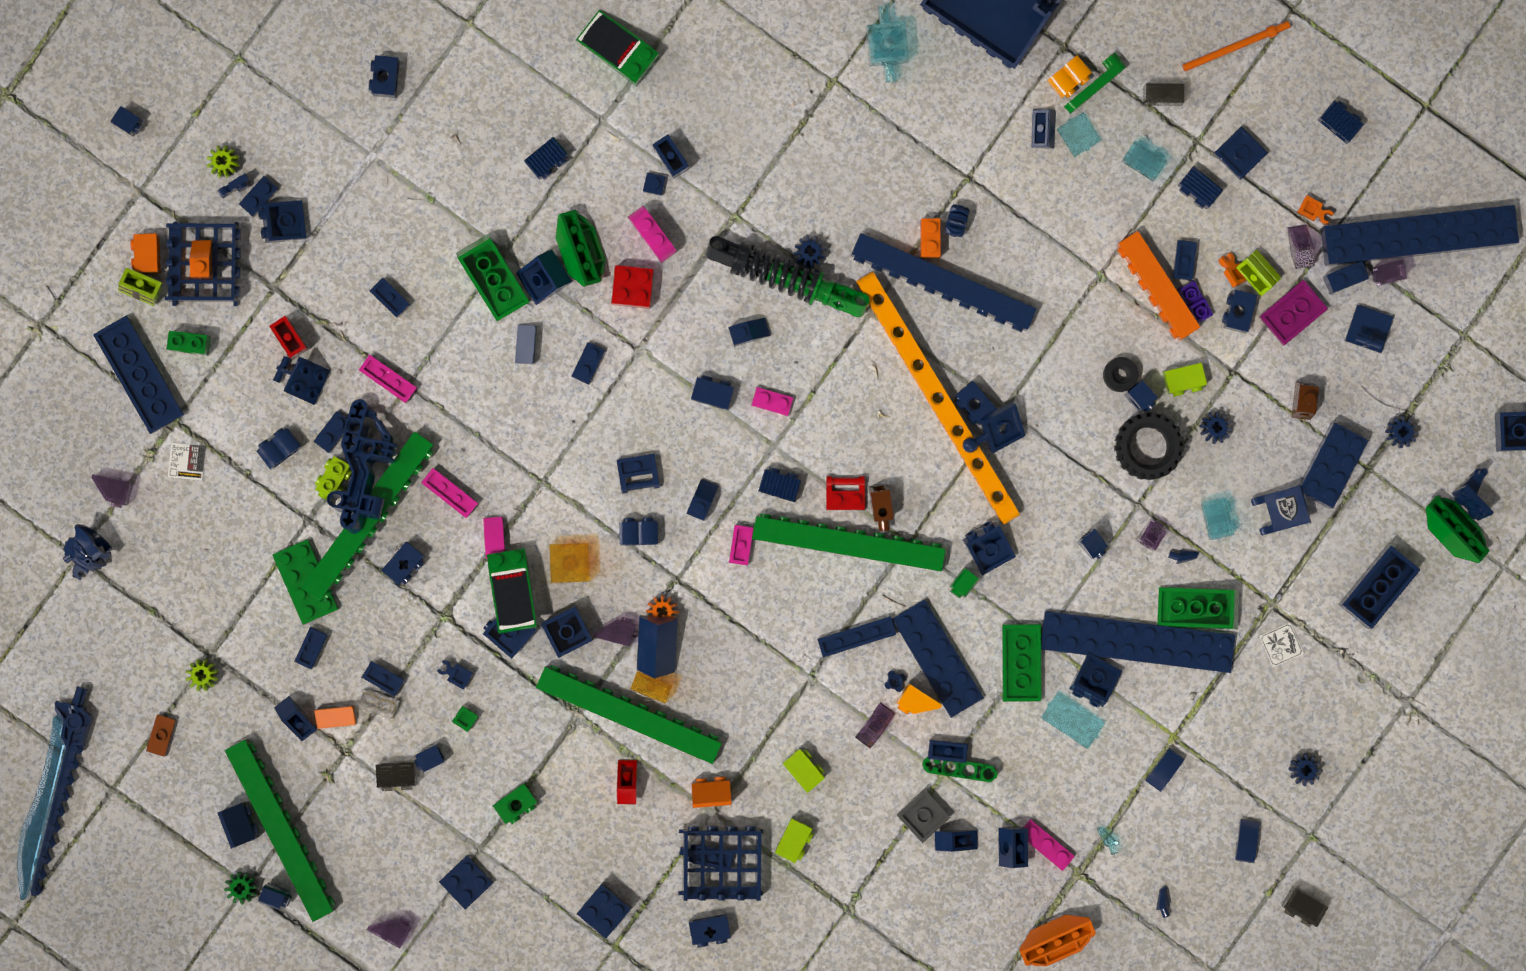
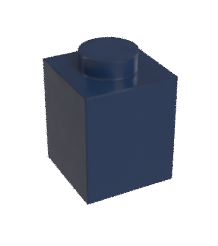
[110,106,143,137]
[414,744,446,773]

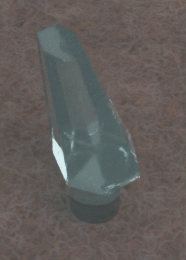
[1097,827,1119,855]

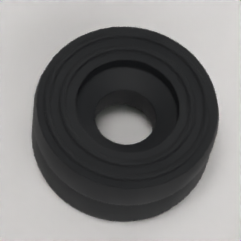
[1103,357,1139,392]

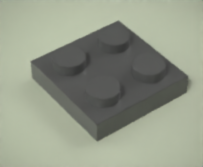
[896,789,951,843]

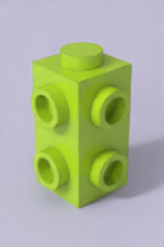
[314,456,352,500]

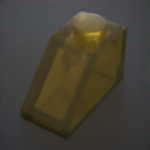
[630,671,673,703]

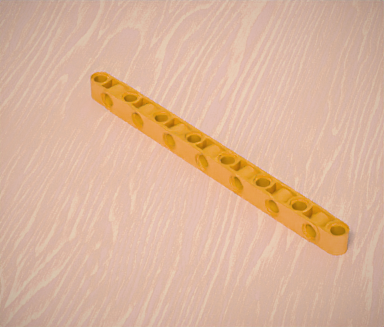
[856,271,1020,525]

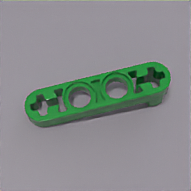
[1064,52,1127,114]
[922,756,997,782]

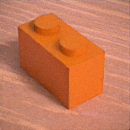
[920,218,941,259]
[130,233,161,274]

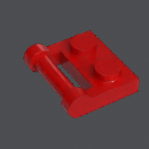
[826,476,865,510]

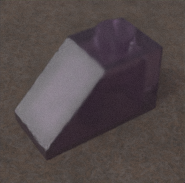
[1287,225,1315,269]
[1372,260,1407,287]
[91,474,133,508]
[1135,520,1166,551]
[593,617,636,647]
[855,702,895,749]
[366,917,413,949]

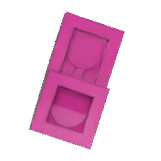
[483,517,505,559]

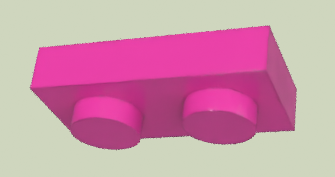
[751,387,793,416]
[729,525,753,566]

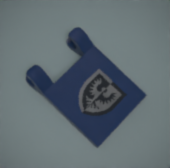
[1251,485,1311,536]

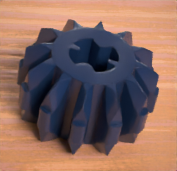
[945,204,970,237]
[794,235,826,268]
[1199,411,1232,444]
[1385,416,1418,449]
[1288,753,1322,786]

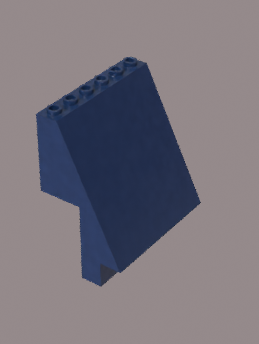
[920,0,1062,69]

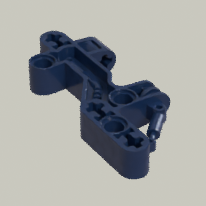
[327,399,399,534]

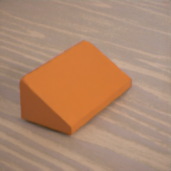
[314,706,356,729]

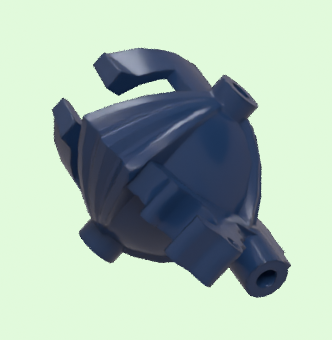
[63,524,112,580]

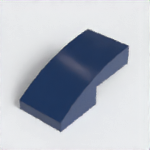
[1145,747,1185,792]
[1235,820,1260,863]

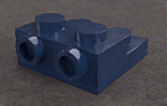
[258,200,306,243]
[962,521,1016,576]
[483,619,537,659]
[1069,653,1122,707]

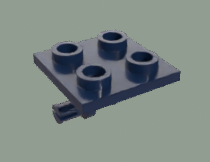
[1345,305,1393,353]
[273,356,330,405]
[1451,468,1494,521]

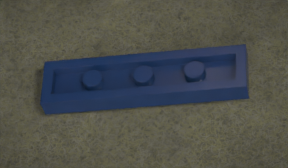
[817,616,896,658]

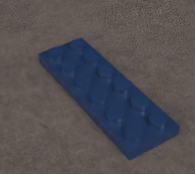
[93,315,184,434]
[892,599,984,718]

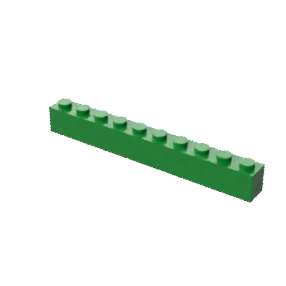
[301,431,434,602]
[752,513,945,572]
[536,664,722,764]
[224,739,336,922]

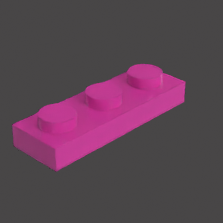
[359,355,417,403]
[421,468,479,518]
[1023,819,1075,871]

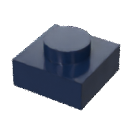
[643,173,666,196]

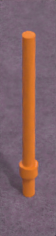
[1182,21,1291,72]

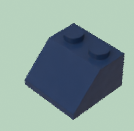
[516,249,572,305]
[217,802,260,849]

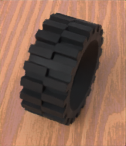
[1114,412,1185,480]

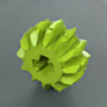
[206,145,239,178]
[186,659,219,691]

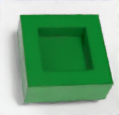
[452,706,479,732]

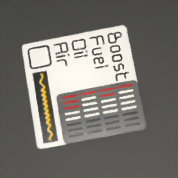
[168,443,206,480]

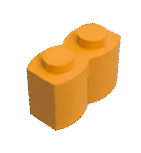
[1047,55,1092,99]

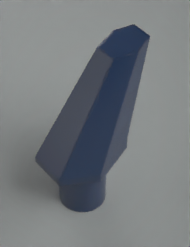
[1168,550,1199,564]
[1156,886,1170,918]

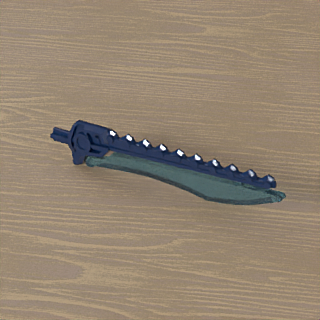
[17,686,93,900]

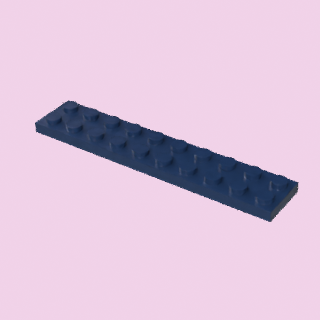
[1041,611,1235,673]

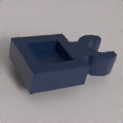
[217,173,251,198]
[437,660,473,690]

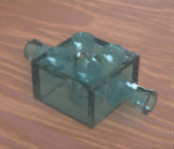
[866,5,909,83]

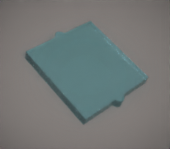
[1056,113,1101,158]

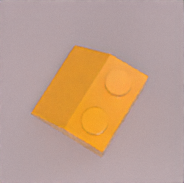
[896,683,942,715]

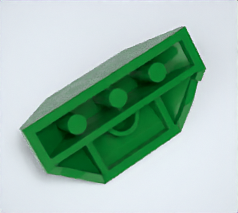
[555,209,607,287]
[1426,495,1490,563]

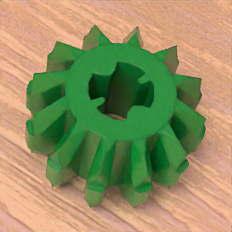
[224,871,258,905]

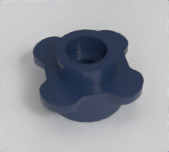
[885,671,906,692]

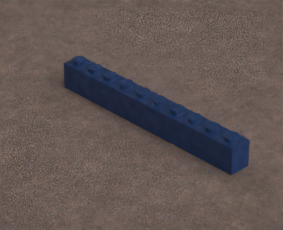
[851,233,1036,333]

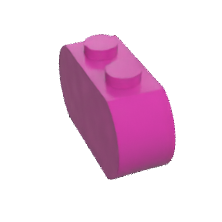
[628,206,677,263]

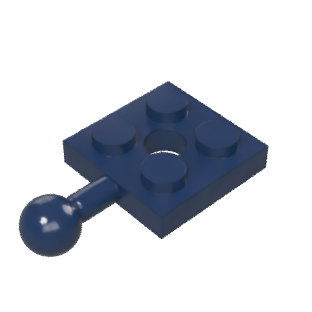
[963,402,1026,453]

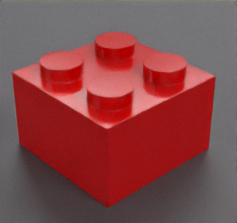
[611,265,654,309]

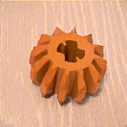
[646,595,679,618]

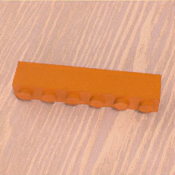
[1116,231,1200,341]

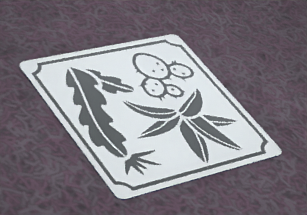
[1259,623,1304,667]

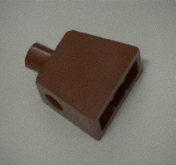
[1291,382,1319,420]
[869,485,893,531]

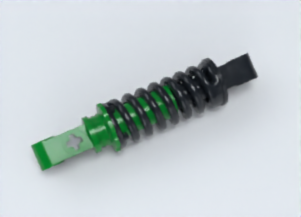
[706,236,870,317]

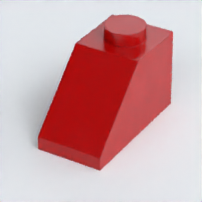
[617,760,637,804]

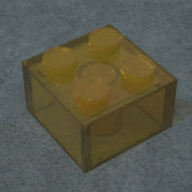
[549,543,590,583]

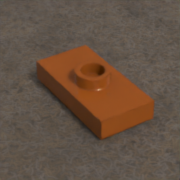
[146,714,176,757]

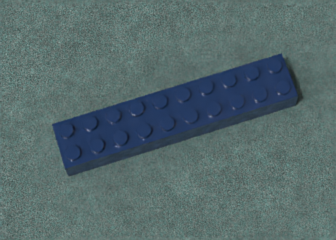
[1320,205,1519,266]

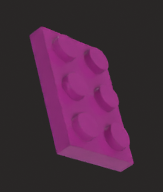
[1259,280,1328,346]

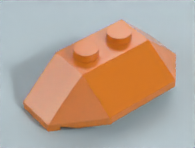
[1019,915,1096,967]

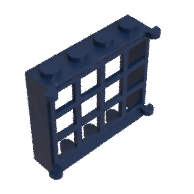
[165,222,241,306]
[678,826,763,901]

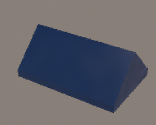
[637,615,678,679]

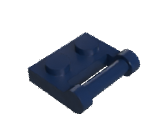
[617,454,660,494]

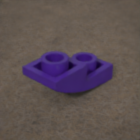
[1176,280,1213,323]

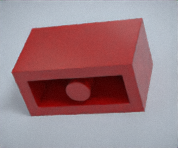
[269,316,309,360]

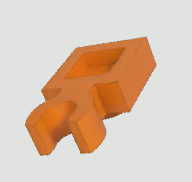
[1296,195,1334,225]
[1218,252,1247,288]

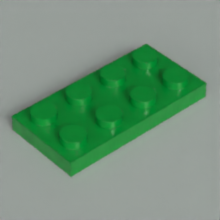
[272,539,339,625]
[1002,624,1041,702]

